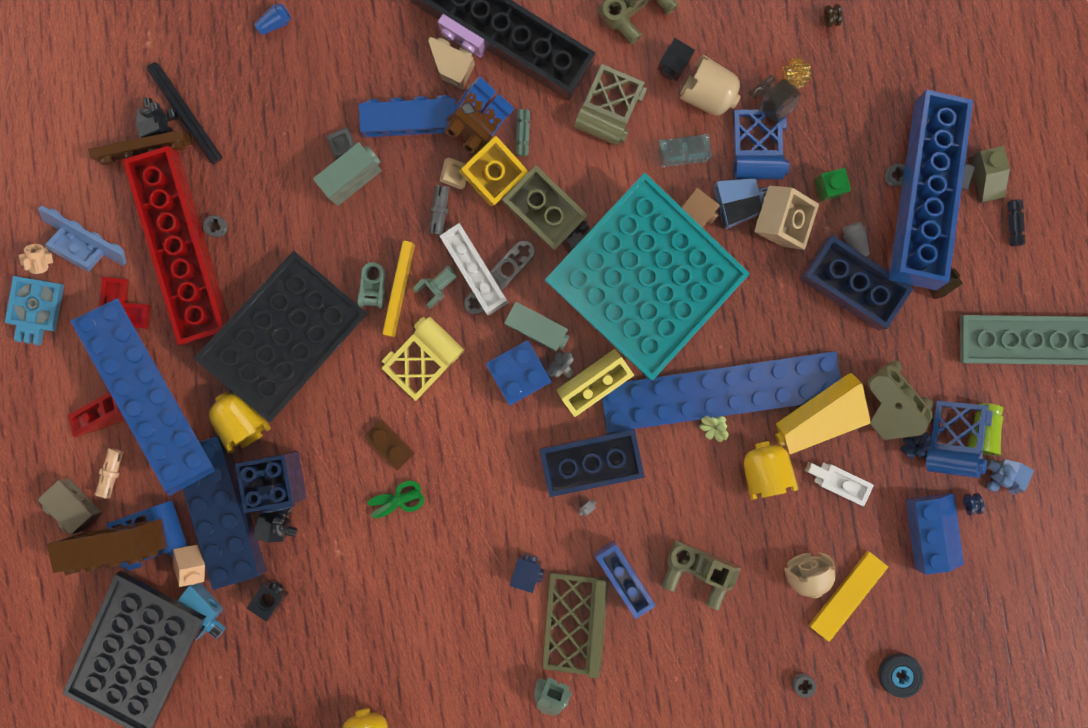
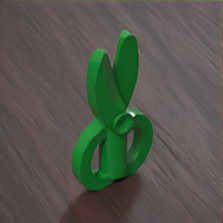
[367,480,425,518]

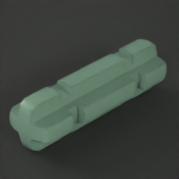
[516,109,530,157]

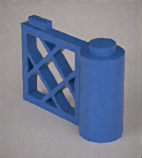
[733,110,789,180]
[926,401,993,478]
[106,501,188,572]

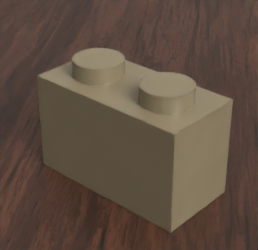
[38,478,102,535]

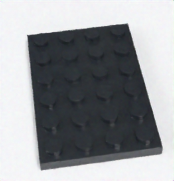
[193,251,367,423]
[62,571,206,728]

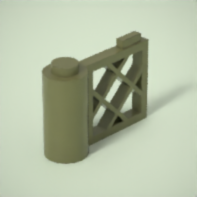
[574,64,647,146]

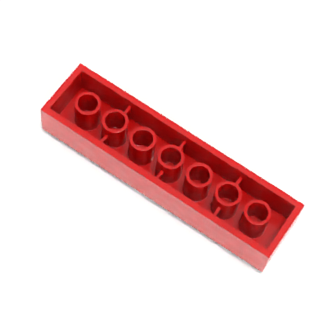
[122,146,229,346]

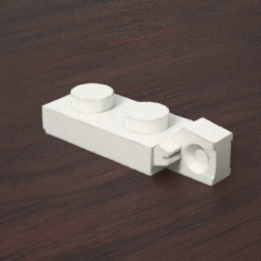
[804,462,874,506]

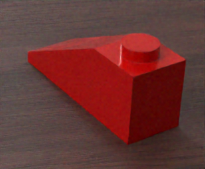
[68,392,126,437]

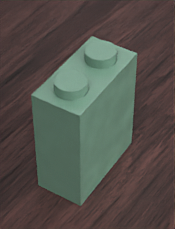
[313,142,382,206]
[504,301,570,352]

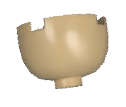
[784,552,835,598]

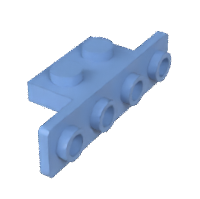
[38,205,127,272]

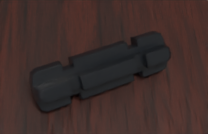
[1008,199,1025,247]

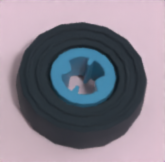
[878,653,924,698]

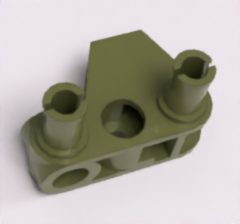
[597,0,679,45]
[868,360,933,440]
[661,539,742,611]

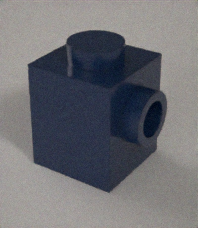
[510,553,545,593]

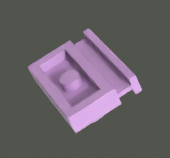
[438,14,486,58]

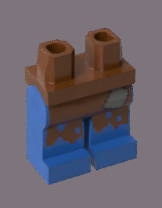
[444,77,515,154]

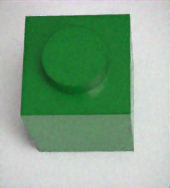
[814,168,851,202]

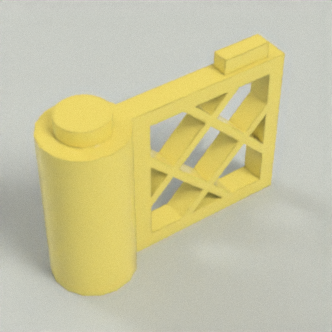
[382,317,464,401]

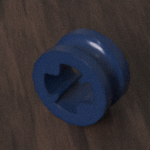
[963,493,984,516]

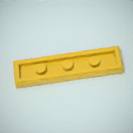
[382,241,415,337]
[809,551,888,642]

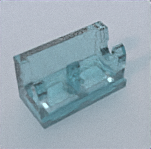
[658,134,712,167]

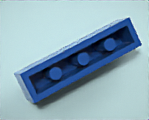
[359,95,457,138]

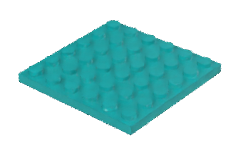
[544,173,750,381]

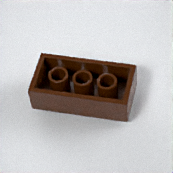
[47,519,167,575]

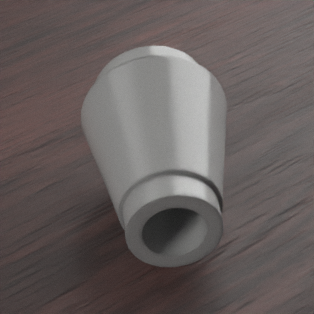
[842,222,870,257]

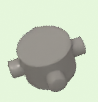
[578,500,596,516]

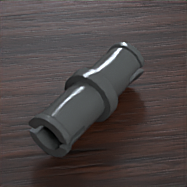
[428,185,450,235]

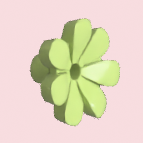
[699,416,729,442]

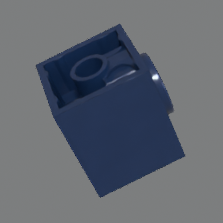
[235,451,307,513]

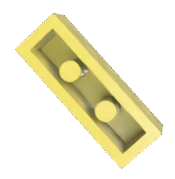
[557,349,634,417]

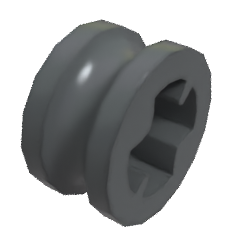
[884,163,905,187]
[203,215,228,238]
[792,673,816,698]

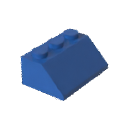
[905,493,964,575]

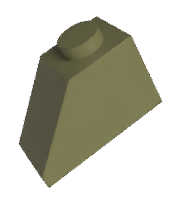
[969,146,1010,203]

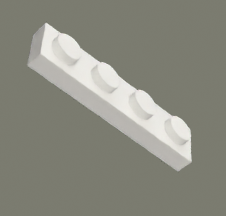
[440,223,509,316]

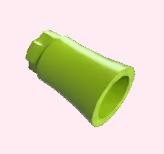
[966,403,1003,456]

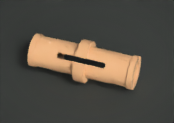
[94,448,124,498]

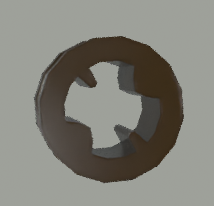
[824,4,842,28]

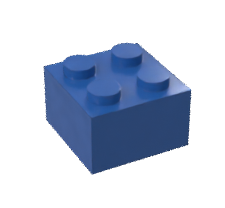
[486,340,551,406]

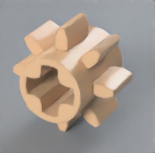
[19,244,53,274]

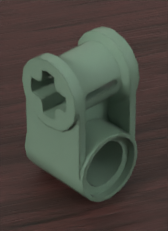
[358,262,387,309]

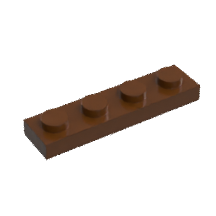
[88,130,192,165]

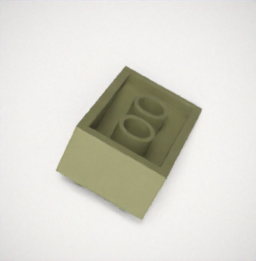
[502,165,588,251]

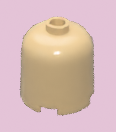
[680,55,741,116]

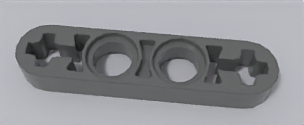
[464,241,535,315]

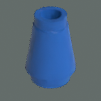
[254,2,292,35]

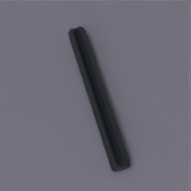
[147,62,222,164]

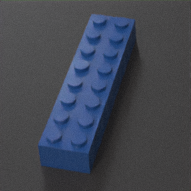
[889,89,973,290]
[70,298,215,496]

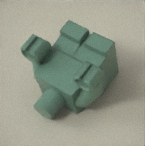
[534,677,572,716]

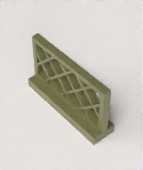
[542,572,609,679]

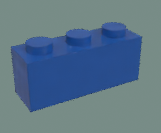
[594,540,656,619]

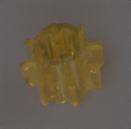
[783,57,811,89]

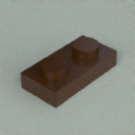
[364,419,415,470]

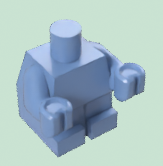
[986,459,1034,495]

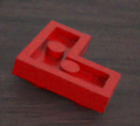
[99,277,150,329]

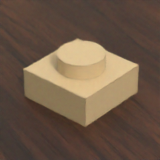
[440,157,466,189]

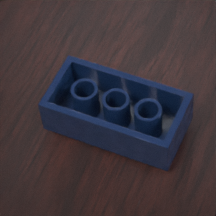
[799,235,914,330]
[539,429,645,497]

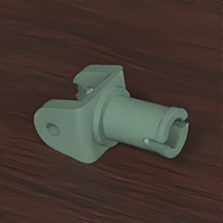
[412,266,458,309]

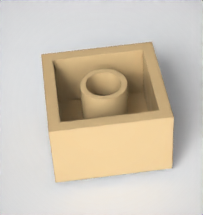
[754,186,819,250]

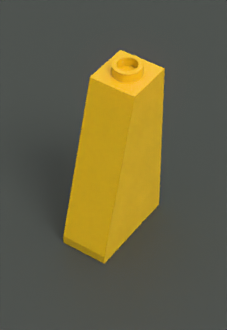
[775,373,871,454]

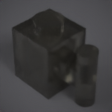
[749,75,801,123]

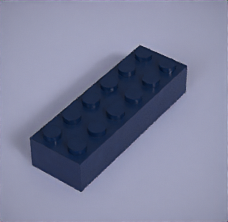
[183,436,267,590]

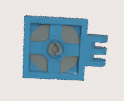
[5,276,64,346]

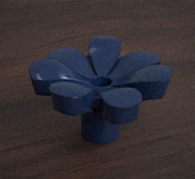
[900,432,933,458]

